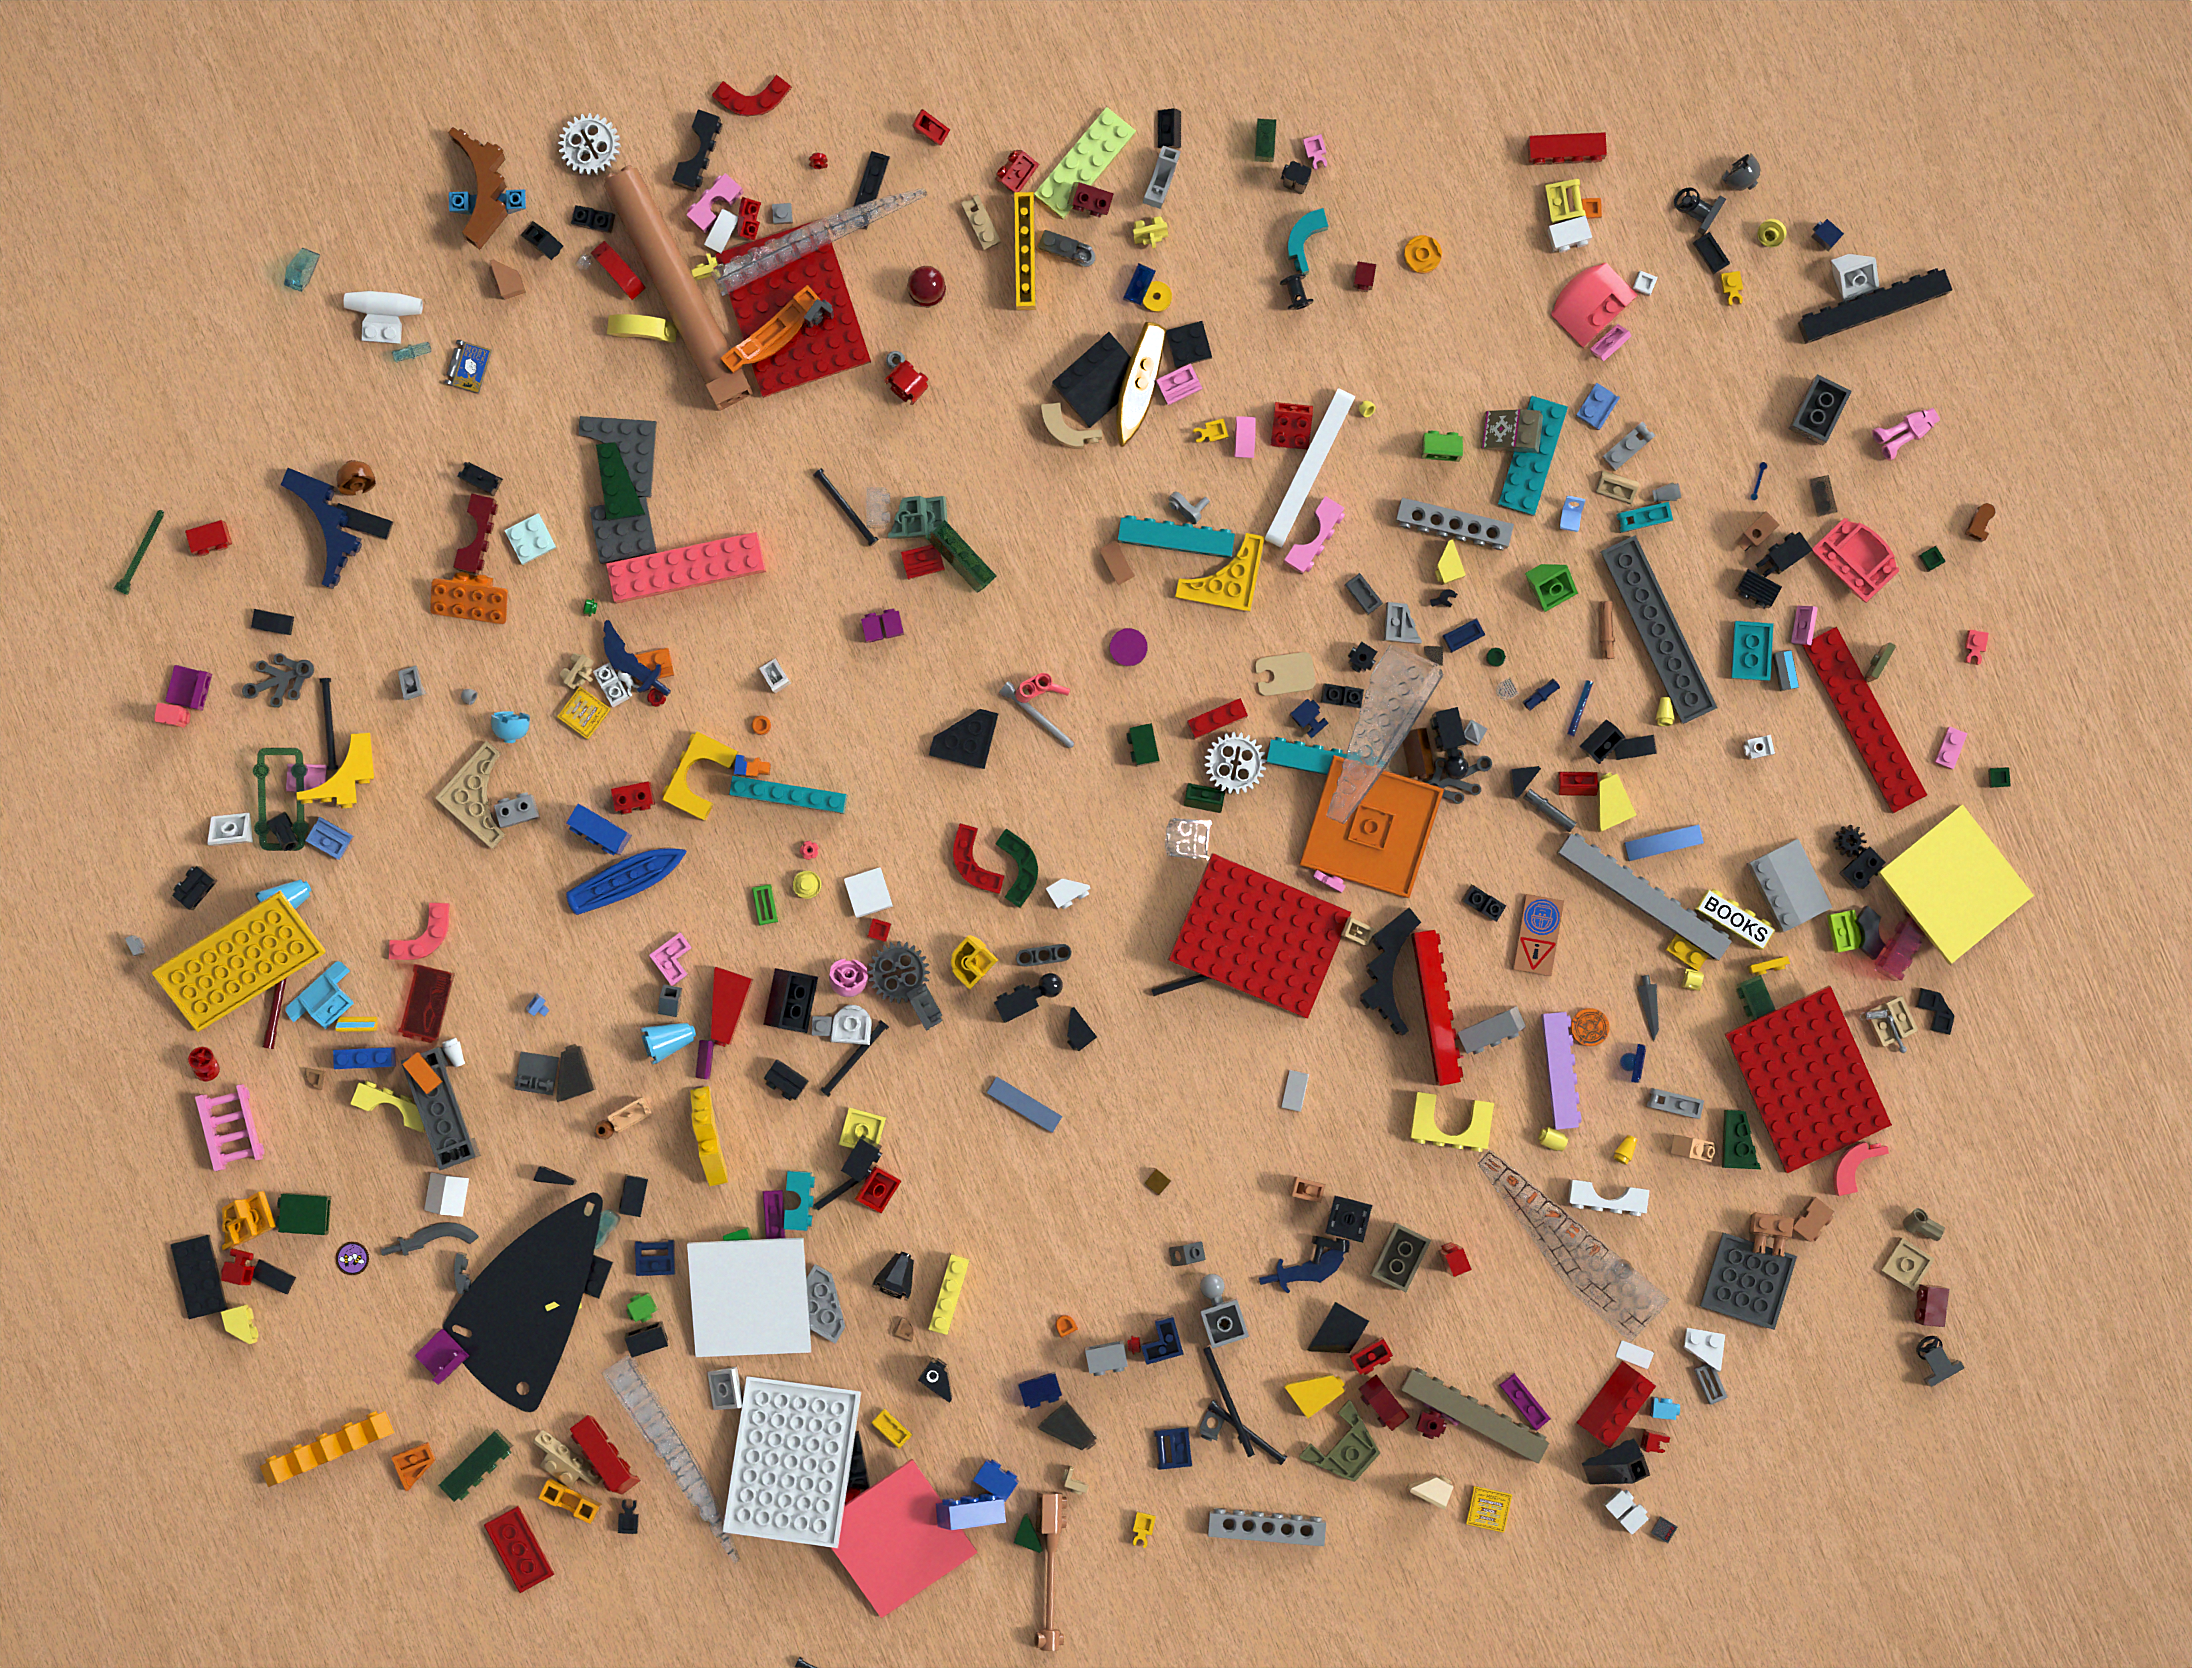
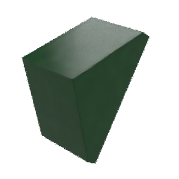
[1014,1513,1043,1553]

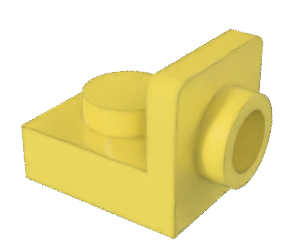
[691,253,719,281]

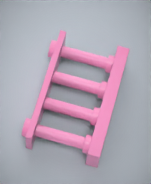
[195,1084,264,1172]

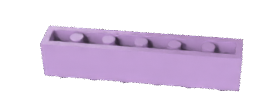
[1541,1012,1581,1130]

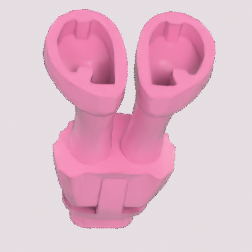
[1872,408,1940,461]

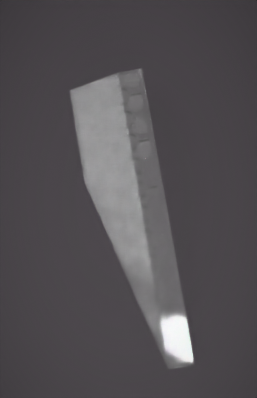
[711,188,927,296]
[602,1355,740,1564]

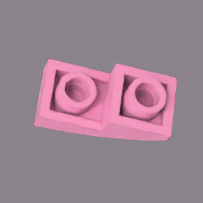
[1234,416,1255,458]

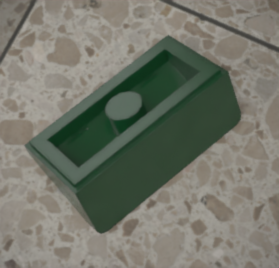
[1184,783,1225,813]

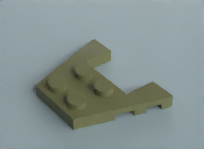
[1299,1400,1380,1482]

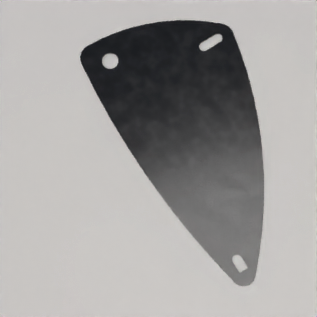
[443,1192,603,1412]

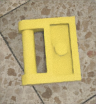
[1545,179,1586,224]

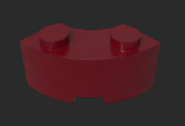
[1358,1374,1410,1431]

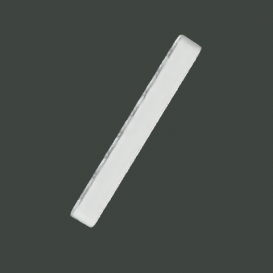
[1264,388,1355,548]

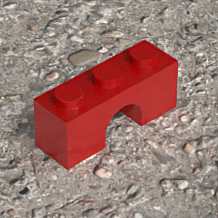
[1187,698,1248,740]

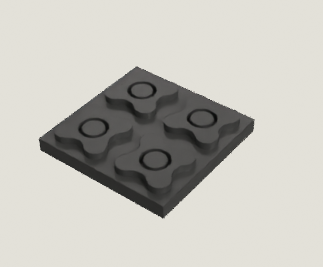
[1700,1232,1797,1330]

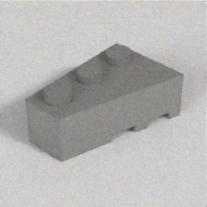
[1458,1006,1526,1055]

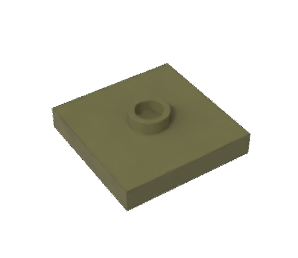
[1864,642,1896,682]

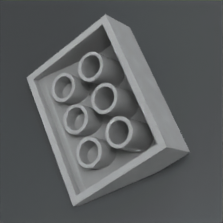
[1747,839,1832,933]

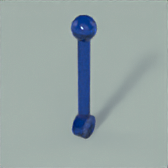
[1751,462,1767,500]

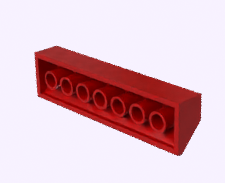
[1411,930,1463,1086]

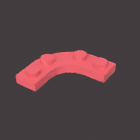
[389,903,450,960]

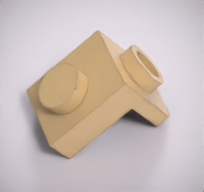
[1062,1466,1089,1495]

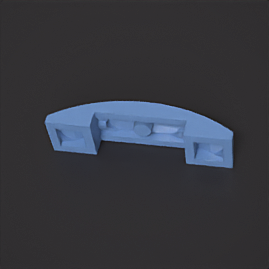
[1625,825,1704,861]

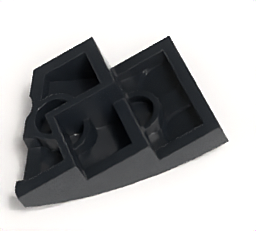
[1307,1302,1369,1353]
[847,1431,870,1491]

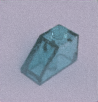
[284,248,320,292]

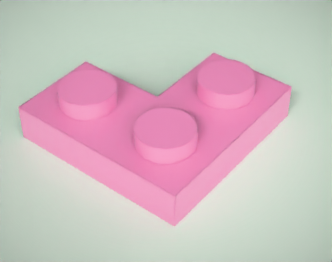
[649,932,692,986]

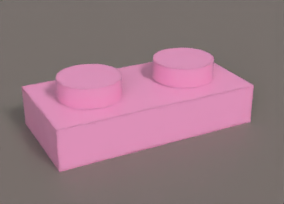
[1590,324,1631,362]
[1791,605,1818,645]
[1934,727,1967,769]

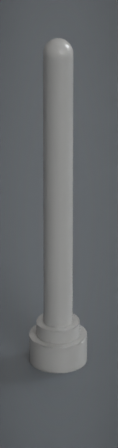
[999,681,1074,748]

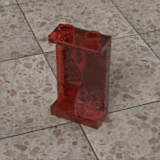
[398,964,455,1043]

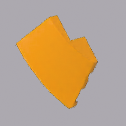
[222,1191,276,1250]

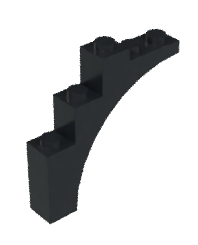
[1360,907,1421,1036]

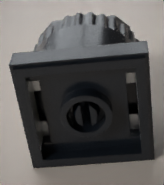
[1325,1195,1372,1243]

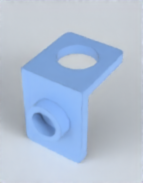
[1560,496,1585,532]

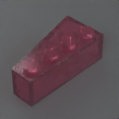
[1874,910,1926,981]

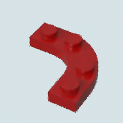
[711,74,792,117]
[953,823,1005,894]

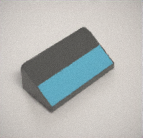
[1772,650,1799,691]

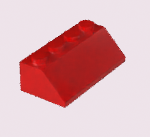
[1576,1361,1656,1448]

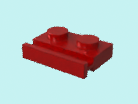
[901,543,945,580]

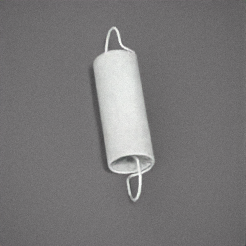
[1860,1010,1892,1020]

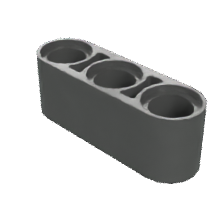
[1016,944,1072,967]

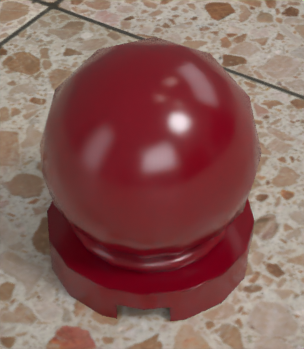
[907,266,946,308]

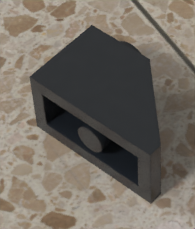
[521,221,564,260]
[1067,1007,1097,1051]

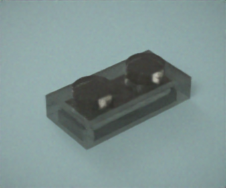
[1809,475,1838,517]

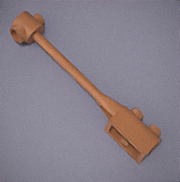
[1034,1492,1067,1651]

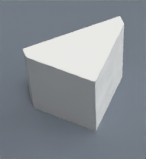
[208,813,253,846]
[424,1172,469,1217]
[707,1367,743,1410]

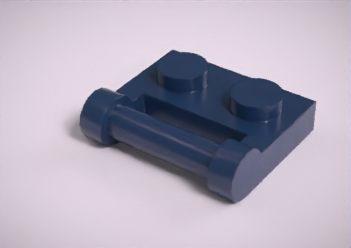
[635,1240,675,1276]
[1153,1427,1192,1470]

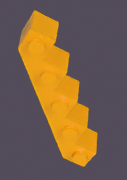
[259,1411,394,1487]

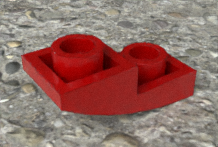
[737,197,761,240]

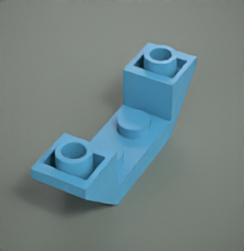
[449,189,526,215]

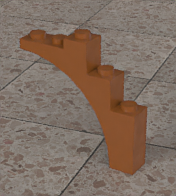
[448,127,508,250]

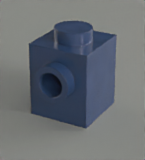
[1811,219,1844,251]

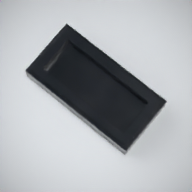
[1693,232,1730,274]

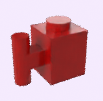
[221,1248,255,1285]

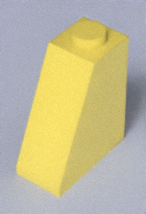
[1597,772,1636,832]

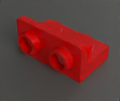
[995,150,1040,193]

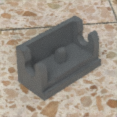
[907,983,942,1031]

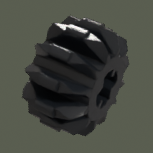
[1833,825,1867,858]

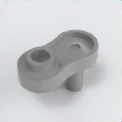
[1168,491,1210,524]

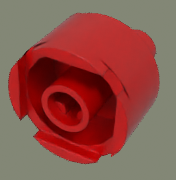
[884,360,929,405]

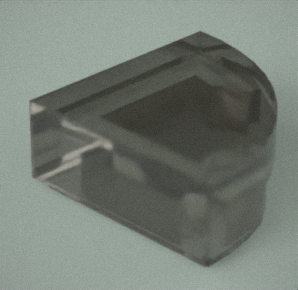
[1424,646,1443,666]

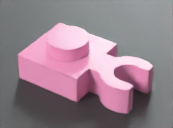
[1303,134,1327,171]
[1313,870,1345,893]

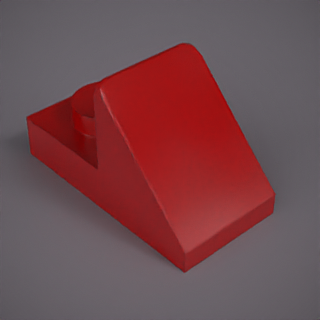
[912,109,951,146]

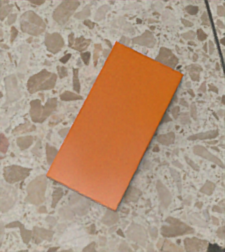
[402,1052,443,1094]

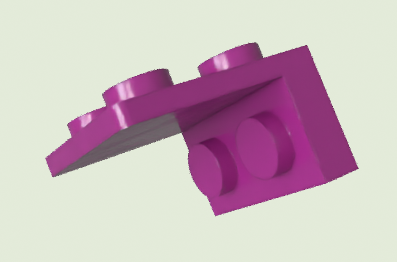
[165,665,212,711]
[415,1329,469,1385]

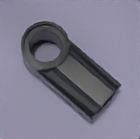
[267,811,299,851]

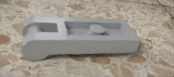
[1602,422,1655,471]
[1647,1088,1704,1119]

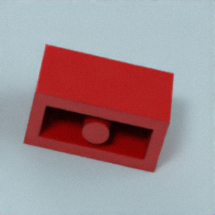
[185,520,232,557]

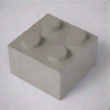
[1085,1340,1128,1376]

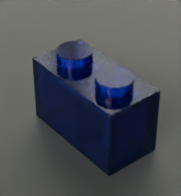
[1018,1372,1062,1409]

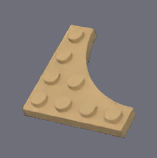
[435,741,506,849]

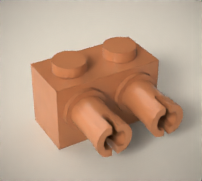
[1749,1212,1794,1257]

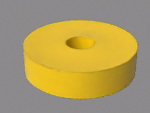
[1142,281,1172,313]

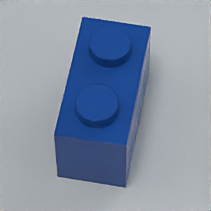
[973,1459,1019,1502]

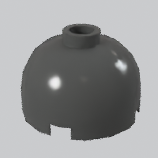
[1722,153,1761,191]

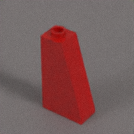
[711,967,753,1047]

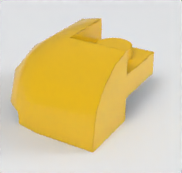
[951,935,998,989]

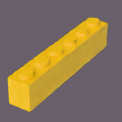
[1014,192,1036,310]

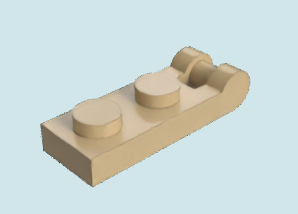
[961,194,1001,251]

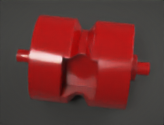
[188,1047,220,1082]

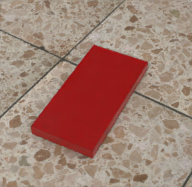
[484,1506,555,1593]

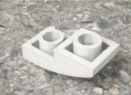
[704,209,738,253]
[593,662,629,707]

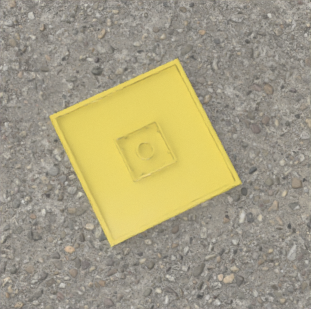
[1878,804,2034,965]

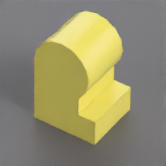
[1681,968,1704,991]

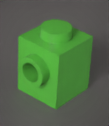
[626,1293,658,1323]

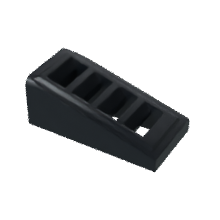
[533,1166,577,1186]

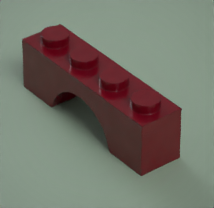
[453,493,498,575]

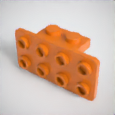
[430,572,508,624]

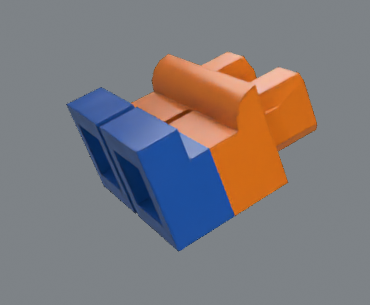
[734,755,771,778]

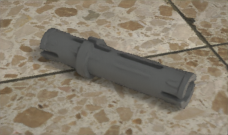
[1523,788,1577,832]

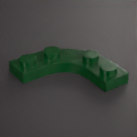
[995,828,1038,908]

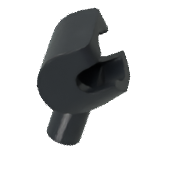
[1430,589,1458,608]

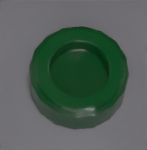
[1486,648,1506,667]

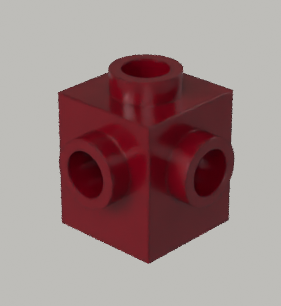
[1415,1410,1447,1439]

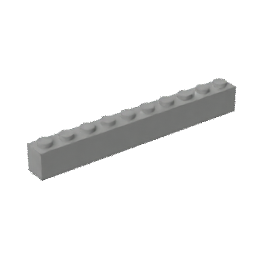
[1557,833,1732,961]

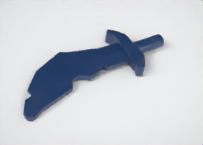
[603,620,671,697]
[1259,1240,1350,1293]

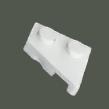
[1683,1328,1725,1372]

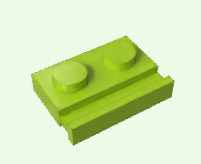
[1827,910,1861,953]

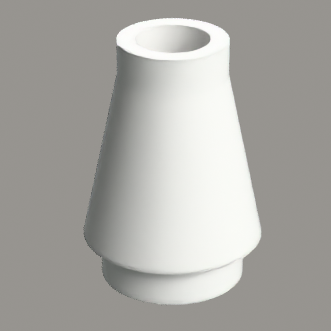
[442,1038,465,1068]

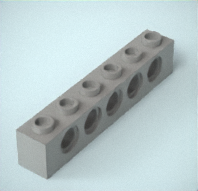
[1396,498,1514,551]
[1208,1508,1326,1546]

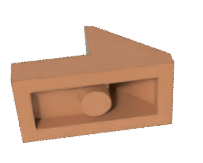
[1290,1177,1326,1203]

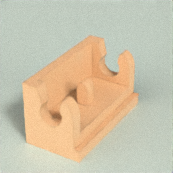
[607,1098,652,1133]

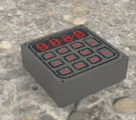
[1650,1516,1678,1543]

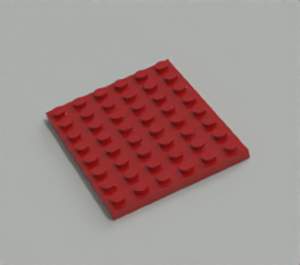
[716,218,871,398]
[1168,853,1352,1019]
[1725,986,1892,1174]

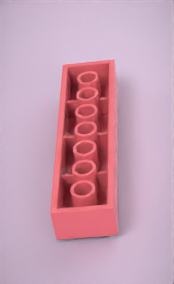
[606,532,766,604]

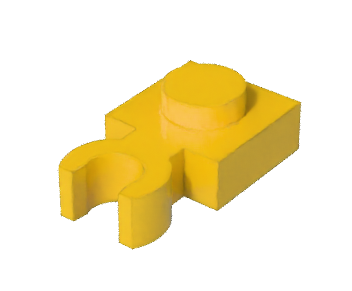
[1720,271,1743,306]
[1193,418,1228,443]
[1133,1511,1156,1548]

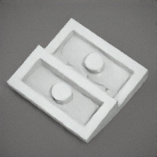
[844,867,893,918]

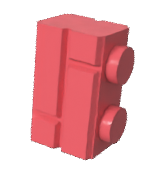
[154,703,191,728]

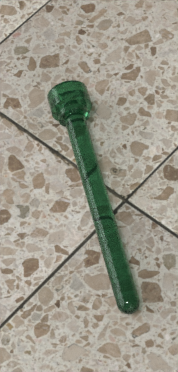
[114,510,164,595]

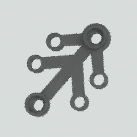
[242,653,314,708]
[1426,749,1492,804]

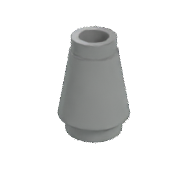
[1652,483,1681,502]

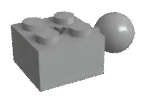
[1200,1274,1249,1349]

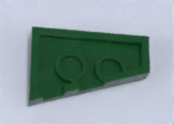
[1722,1110,1761,1170]

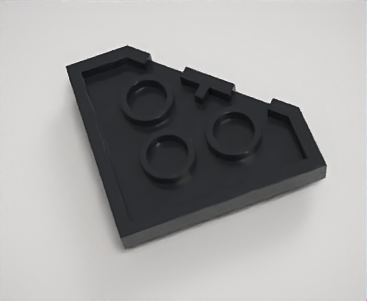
[929,709,999,769]

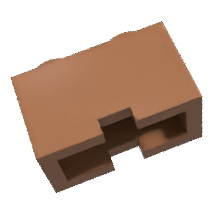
[1793,1196,1834,1242]

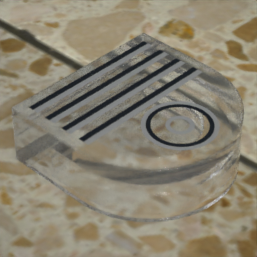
[1496,677,1519,700]

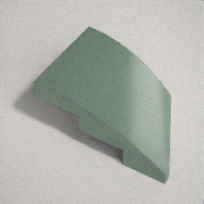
[888,496,948,539]

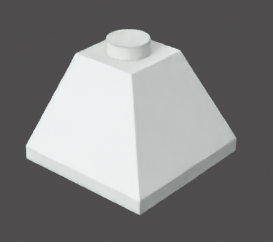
[1831,254,1879,301]

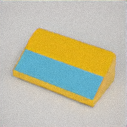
[335,1016,378,1032]

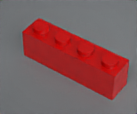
[1527,132,1607,165]
[1438,1242,1472,1277]

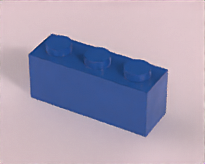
[333,1047,396,1069]

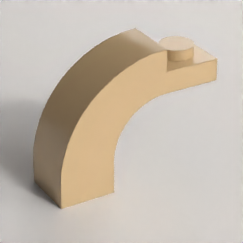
[1041,403,1102,449]

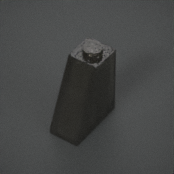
[556,1044,597,1102]
[1037,1400,1097,1450]

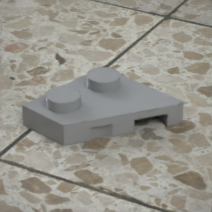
[1384,602,1422,644]

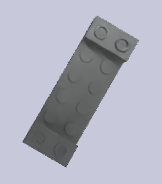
[401,1047,481,1170]

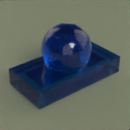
[1620,1044,1647,1083]

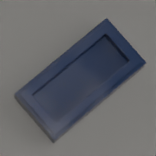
[1442,618,1485,653]

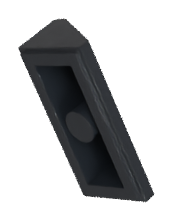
[1158,108,1181,149]

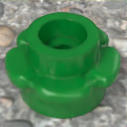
[583,598,597,617]

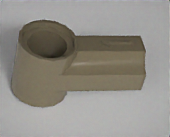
[1903,1208,1945,1241]

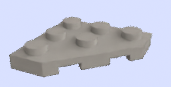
[806,1264,846,1344]

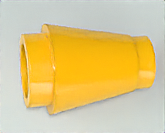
[1613,1135,1638,1165]

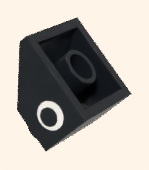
[918,1358,953,1403]

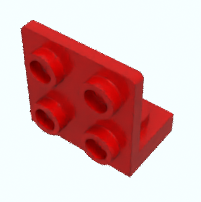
[1271,402,1313,450]

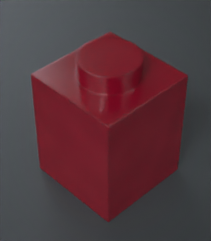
[1353,261,1376,292]

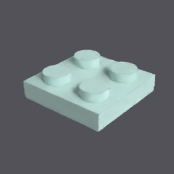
[504,513,557,565]

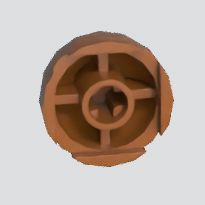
[336,460,376,496]

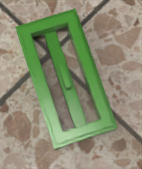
[752,884,778,926]

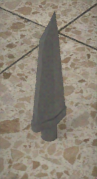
[1637,975,1659,1042]

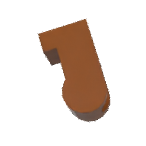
[1965,503,1996,542]

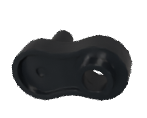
[1311,1235,1350,1265]

